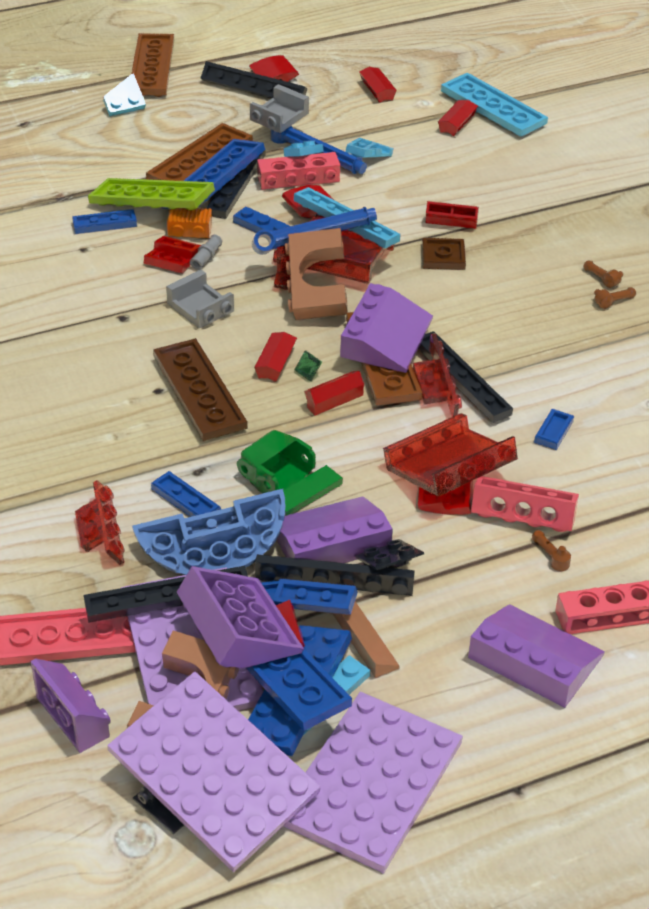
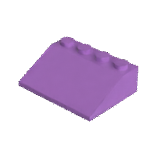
[340,283,433,373]
[277,496,393,563]
[177,566,304,668]
[468,604,605,708]

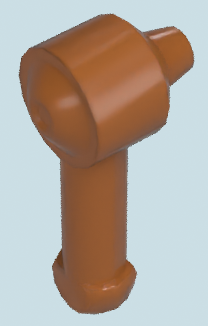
[583,260,623,288]
[594,287,636,309]
[532,530,571,571]

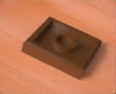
[422,238,466,270]

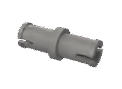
[190,234,223,270]

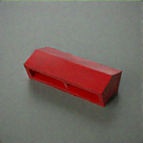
[359,66,397,103]
[438,100,478,136]
[425,201,479,229]
[254,332,297,382]
[304,371,364,416]

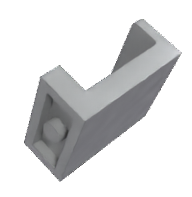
[250,84,309,133]
[166,269,234,329]

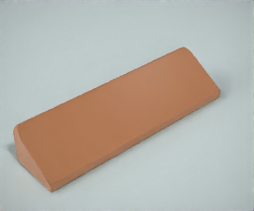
[332,601,400,678]

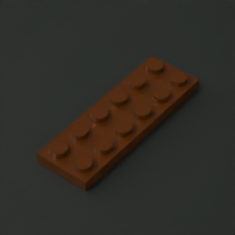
[153,338,248,441]

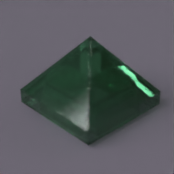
[294,350,322,381]

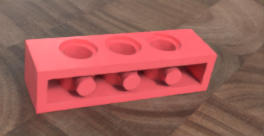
[257,152,340,190]
[471,476,579,532]
[555,580,649,634]

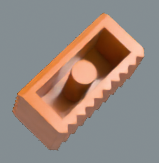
[167,208,212,238]

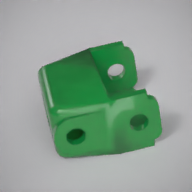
[237,430,316,494]

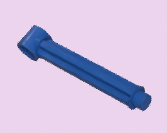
[270,126,367,174]
[252,207,377,255]

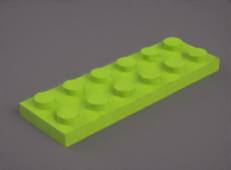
[88,178,215,210]

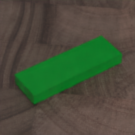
[283,465,343,516]

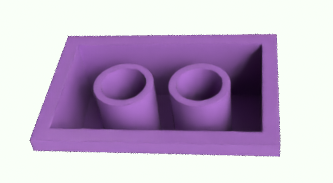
[31,659,111,753]

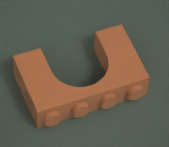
[285,228,348,320]
[127,630,239,728]

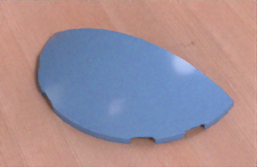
[132,489,286,575]

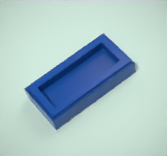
[534,409,574,450]

